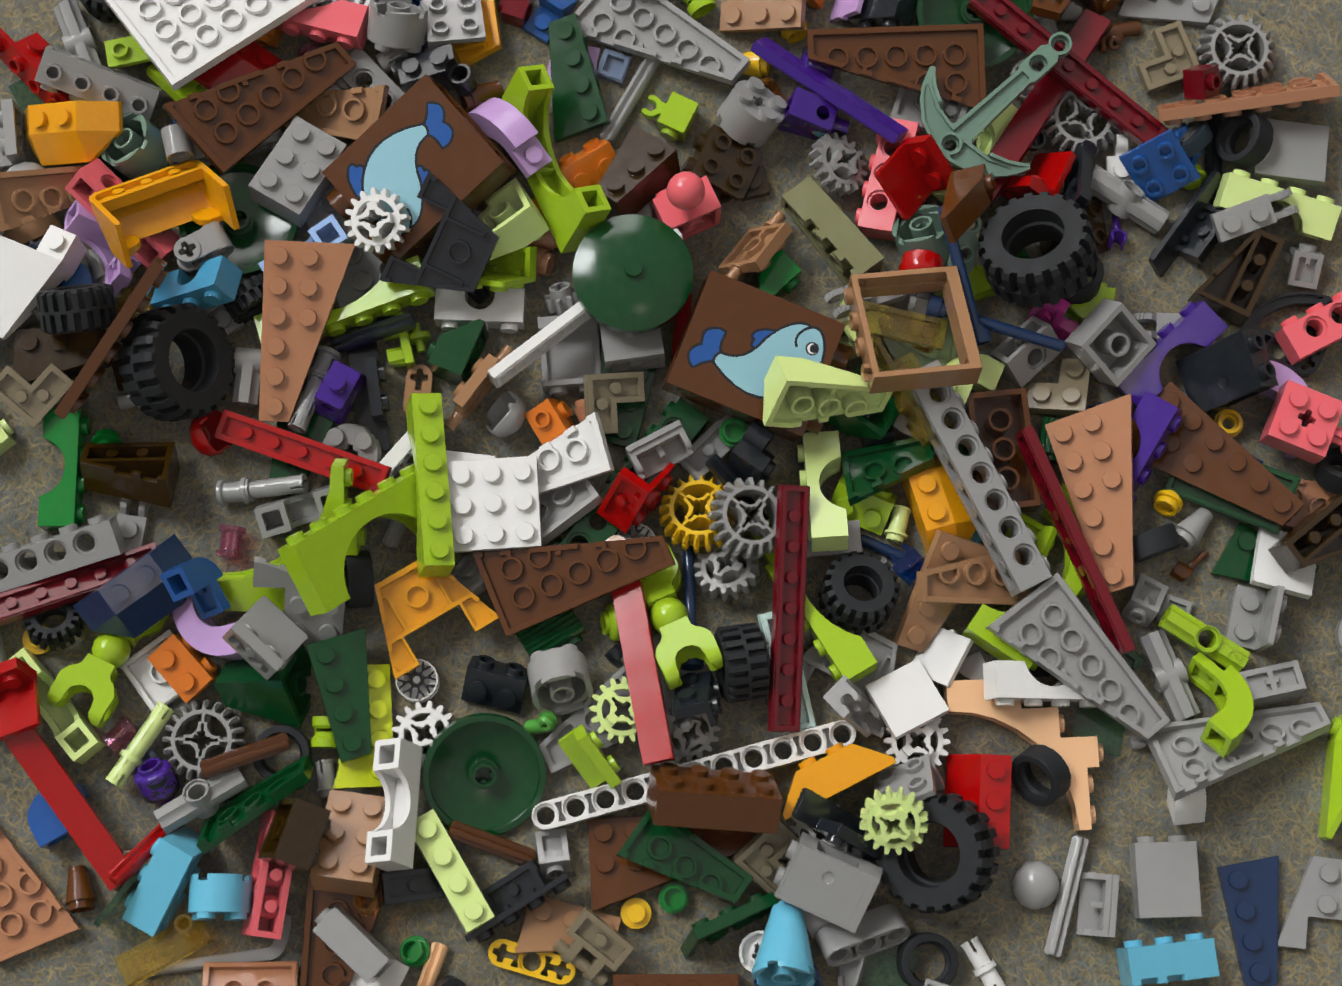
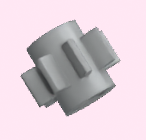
[375,48,408,78]
[544,281,579,316]

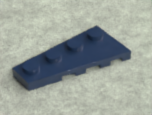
[1216,856,1279,986]

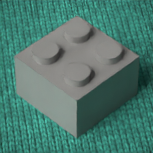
[1065,298,1157,387]

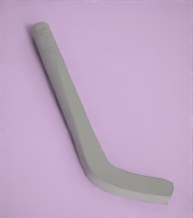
[142,913,291,977]

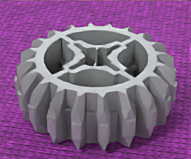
[1196,14,1277,93]
[1044,89,1119,158]
[707,477,777,559]
[162,699,246,781]

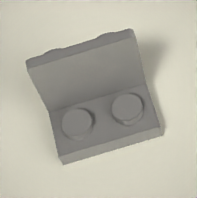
[422,0,486,51]
[0,98,26,169]
[1225,585,1287,653]
[222,596,307,680]
[873,754,945,802]

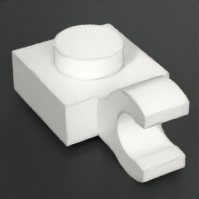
[1105,134,1134,183]

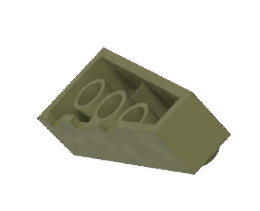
[781,176,884,286]

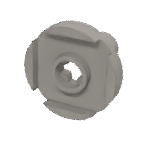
[323,423,382,463]

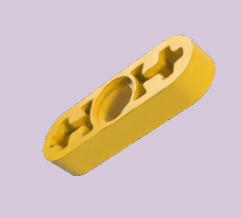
[488,939,576,985]

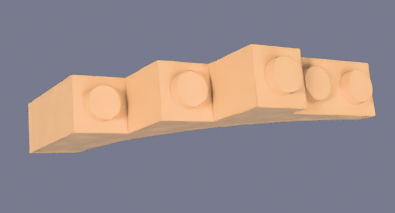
[943,679,1104,831]

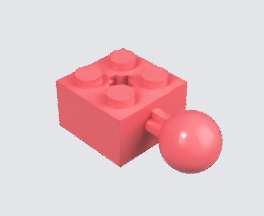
[652,171,721,240]
[1259,380,1342,465]

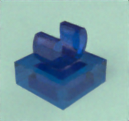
[890,544,925,585]

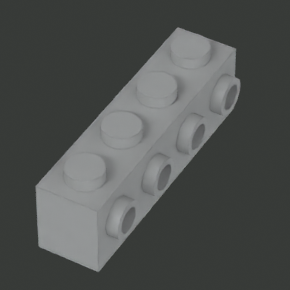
[34,45,162,121]

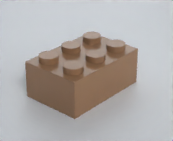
[310,789,385,898]

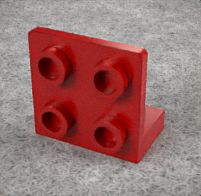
[875,134,953,220]
[1000,151,1076,201]
[596,462,675,534]
[0,657,41,741]

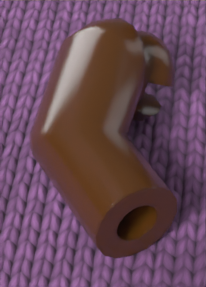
[1105,21,1141,51]

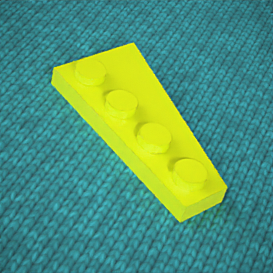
[333,664,393,789]

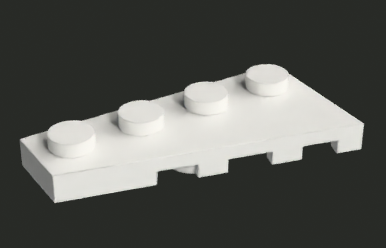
[529,412,614,495]

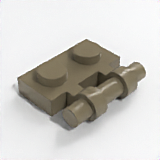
[552,907,635,986]

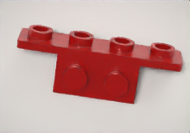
[0,28,73,104]

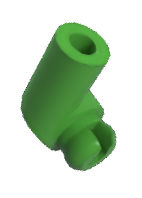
[524,710,558,735]

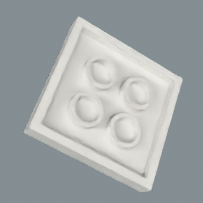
[447,456,542,553]

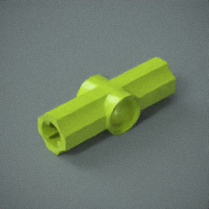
[1158,604,1250,672]

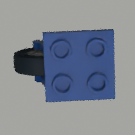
[1119,121,1213,202]

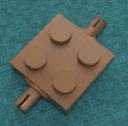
[717,210,793,280]
[444,344,514,432]

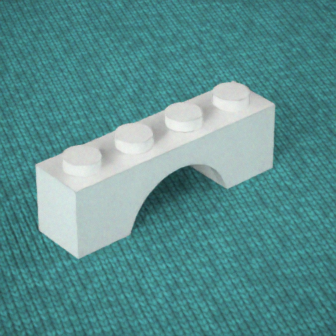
[983,660,1096,708]
[365,737,422,872]

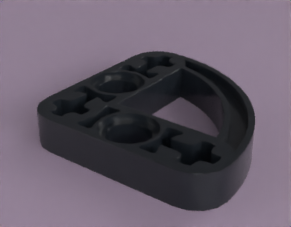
[1238,292,1340,378]

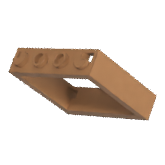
[843,265,983,394]

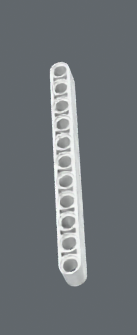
[532,720,856,831]

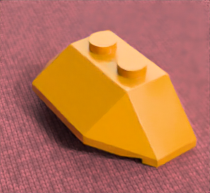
[24,101,123,166]
[901,454,976,555]
[781,742,896,821]

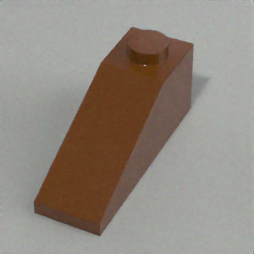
[940,164,996,244]

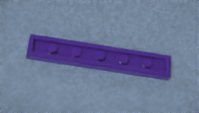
[750,37,909,144]

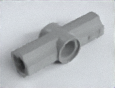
[53,0,103,65]
[1091,164,1170,234]
[1138,629,1200,722]
[153,768,248,835]

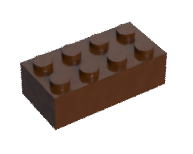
[964,388,1042,513]
[646,762,783,834]

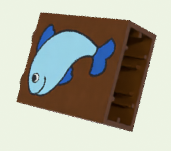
[322,74,518,265]
[661,270,852,442]

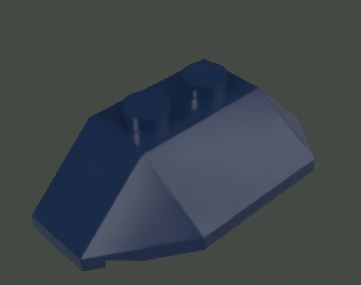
[73,533,193,638]

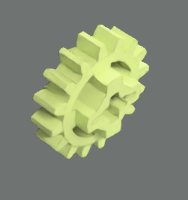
[589,676,637,744]
[859,786,928,855]

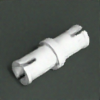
[960,935,1006,986]

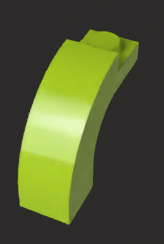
[1187,652,1254,758]

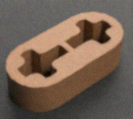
[403,364,434,414]

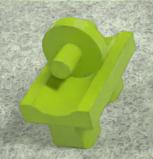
[384,311,432,370]

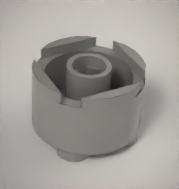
[367,0,428,53]
[717,77,787,147]
[527,644,593,715]

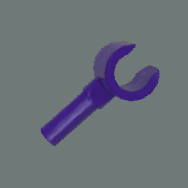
[1106,213,1127,251]

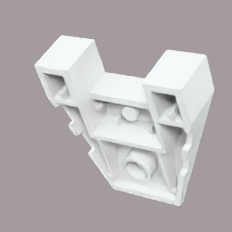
[0,225,87,340]

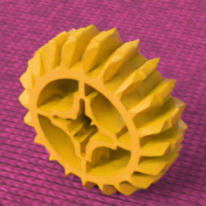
[659,473,734,554]

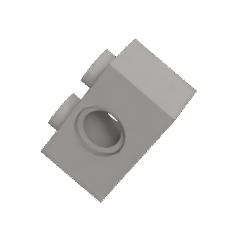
[990,315,1060,388]

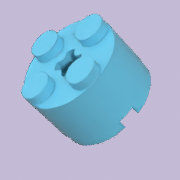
[188,873,253,921]

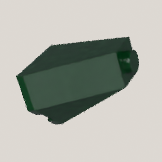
[215,643,311,727]

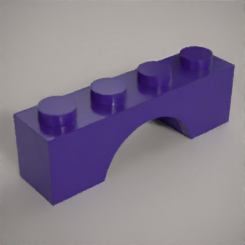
[1113,301,1228,409]
[1132,391,1183,505]

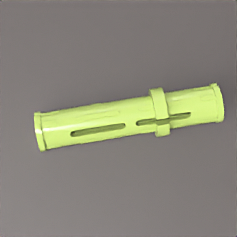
[105,701,175,789]

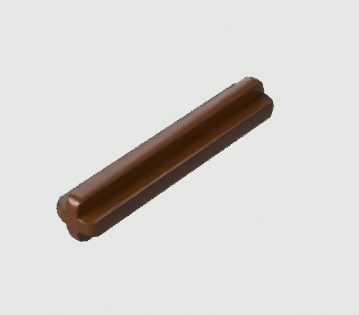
[200,732,291,778]
[448,820,536,865]

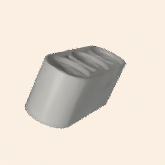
[815,904,910,967]

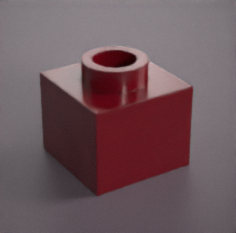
[499,0,534,29]
[1183,65,1221,100]

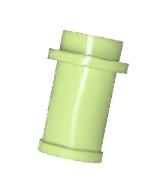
[884,505,911,545]

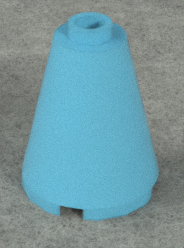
[752,900,815,986]

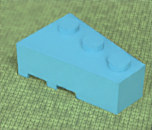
[122,826,214,937]
[1116,932,1220,986]

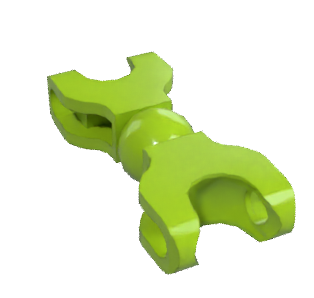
[640,545,724,690]
[47,613,170,728]

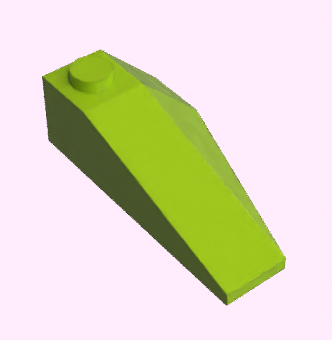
[1318,714,1342,841]

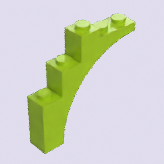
[217,458,367,612]

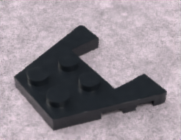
[379,172,500,293]

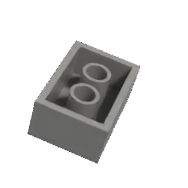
[248,116,347,228]

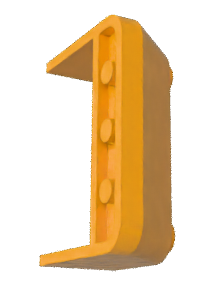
[89,160,240,269]

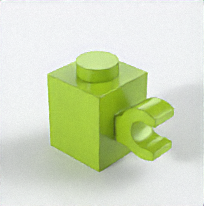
[641,91,699,142]

